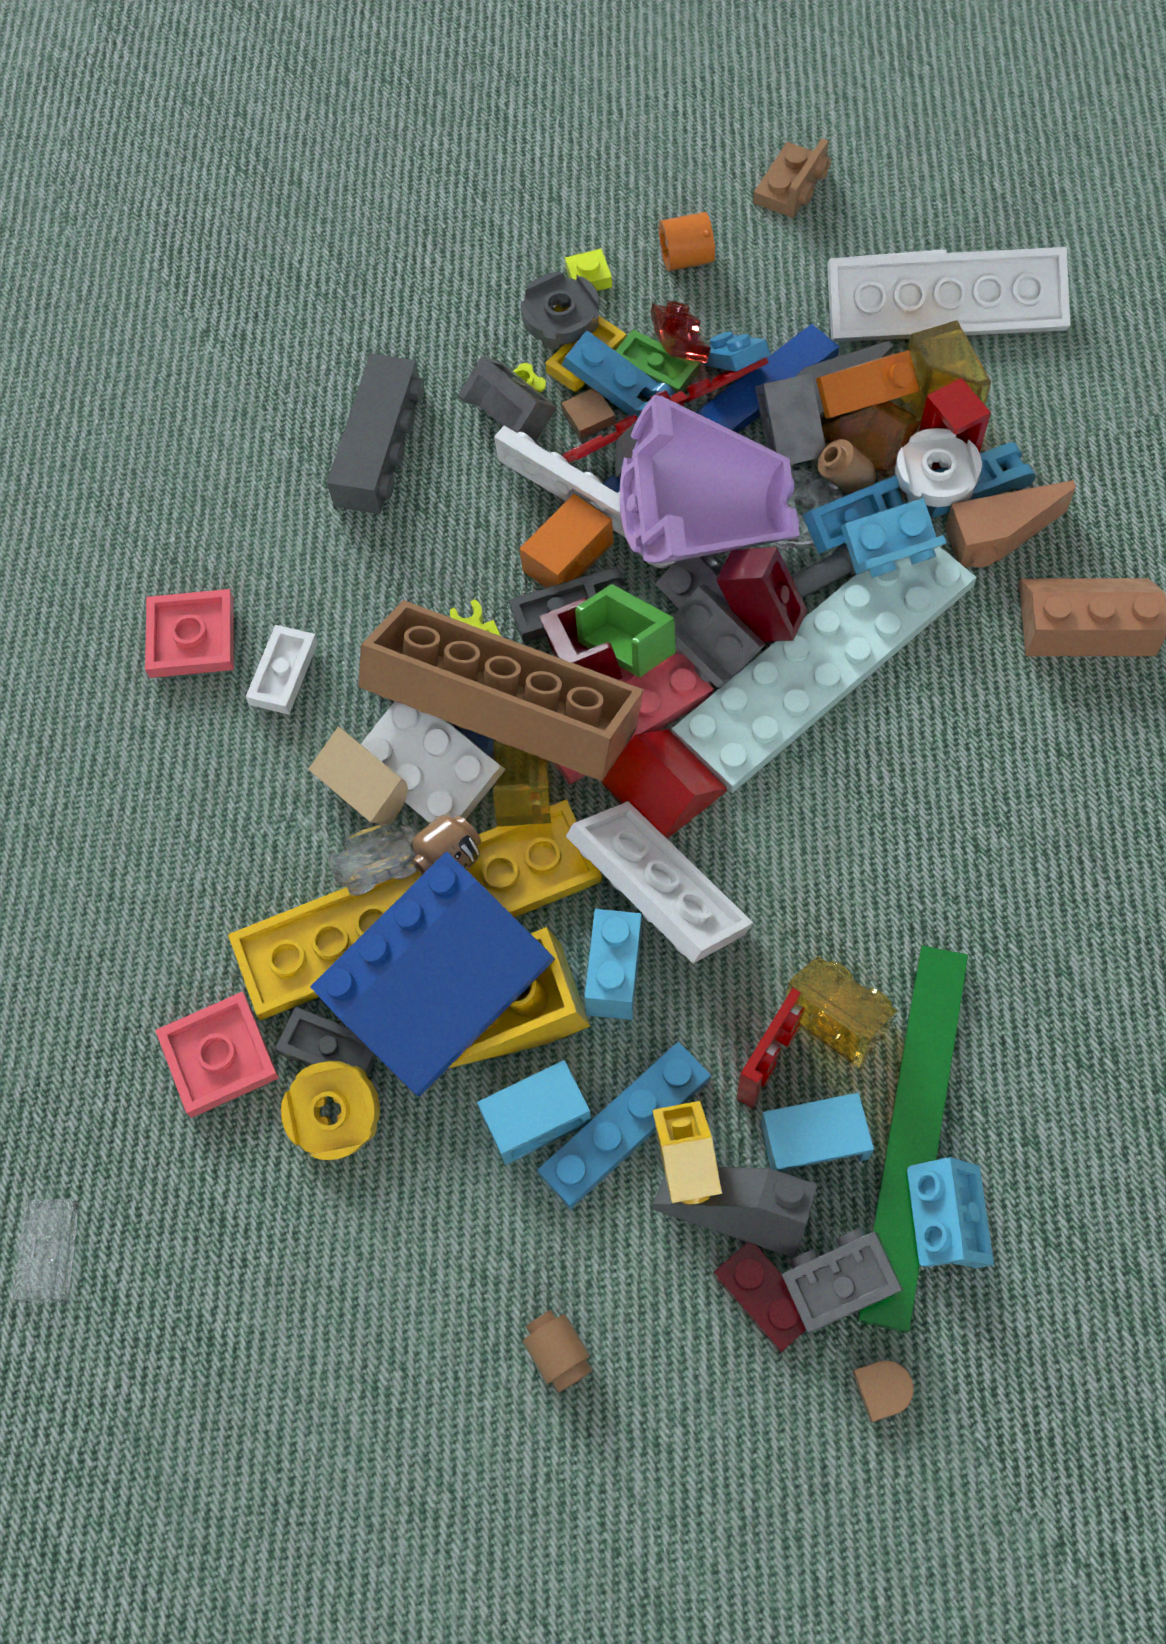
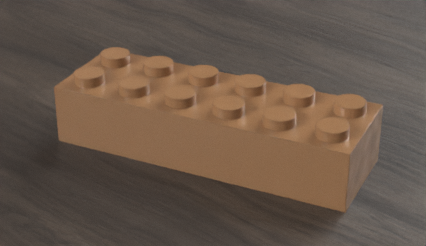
[358,600,644,781]

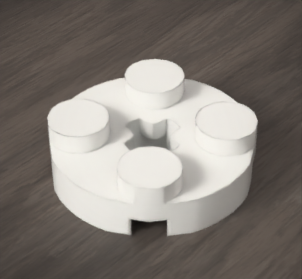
[895,428,982,507]

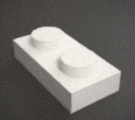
[246,625,318,715]

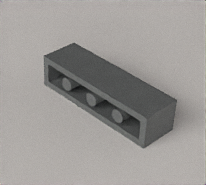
[327,353,424,514]

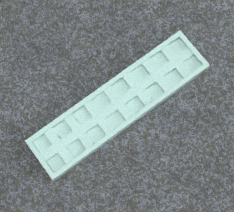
[672,547,977,793]

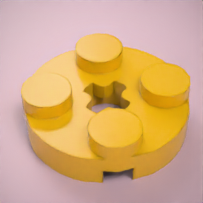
[281,1061,380,1160]

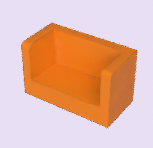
[519,494,614,588]

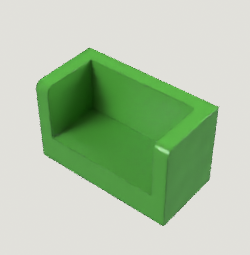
[575,584,676,678]

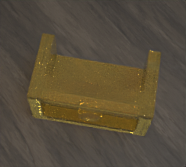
[493,739,551,827]

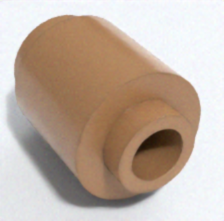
[818,439,876,495]
[522,1310,593,1393]

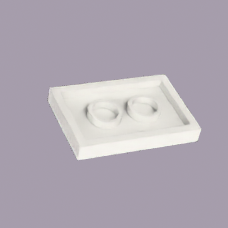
[361,701,506,823]

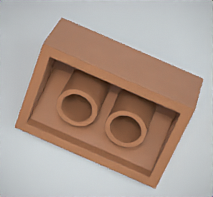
[1019,578,1166,656]

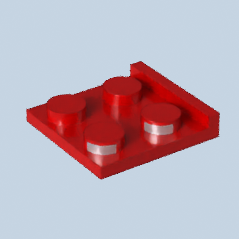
[736,988,806,1109]

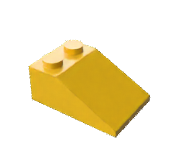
[449,927,590,1068]

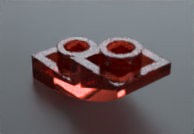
[650,300,711,363]

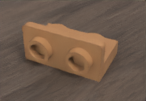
[753,138,831,218]

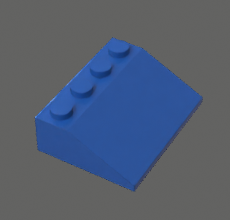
[310,851,555,1097]

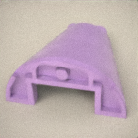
[620,395,800,564]

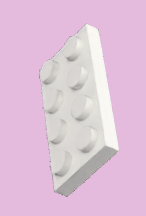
[566,801,753,963]

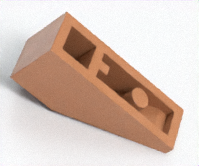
[945,480,1076,568]

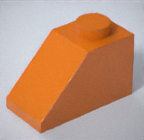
[816,350,919,419]

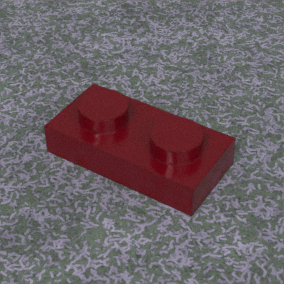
[713,1242,807,1354]

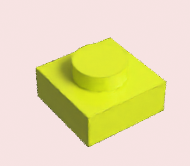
[565,249,612,291]

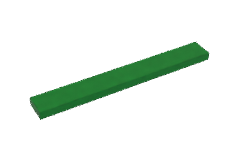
[857,945,968,1334]

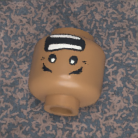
[412,815,481,875]

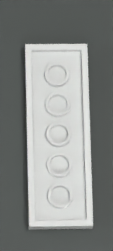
[827,247,1070,342]

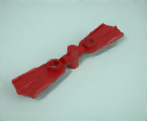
[562,357,769,463]

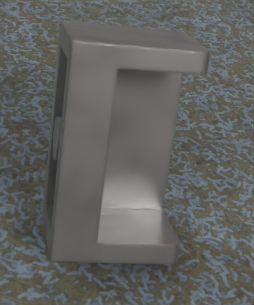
[458,356,557,442]
[755,373,825,465]

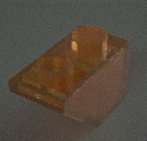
[822,401,922,471]

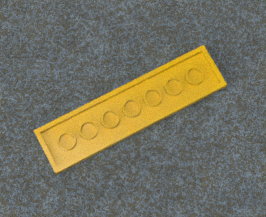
[228,799,602,1021]

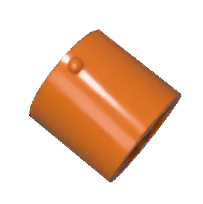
[658,212,715,271]

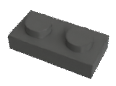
[275,1007,377,1076]

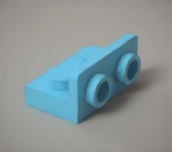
[840,498,947,578]
[907,1157,994,1268]

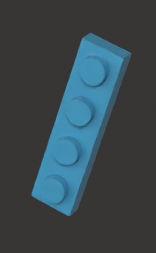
[537,1042,711,1210]

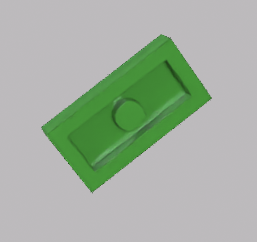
[616,329,700,393]

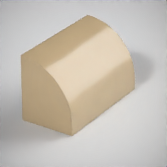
[308,726,408,826]

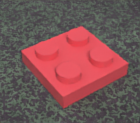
[145,589,234,678]
[155,991,279,1118]

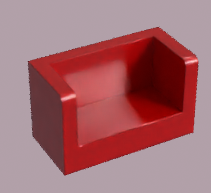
[919,378,991,470]

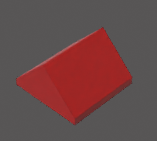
[602,729,727,839]

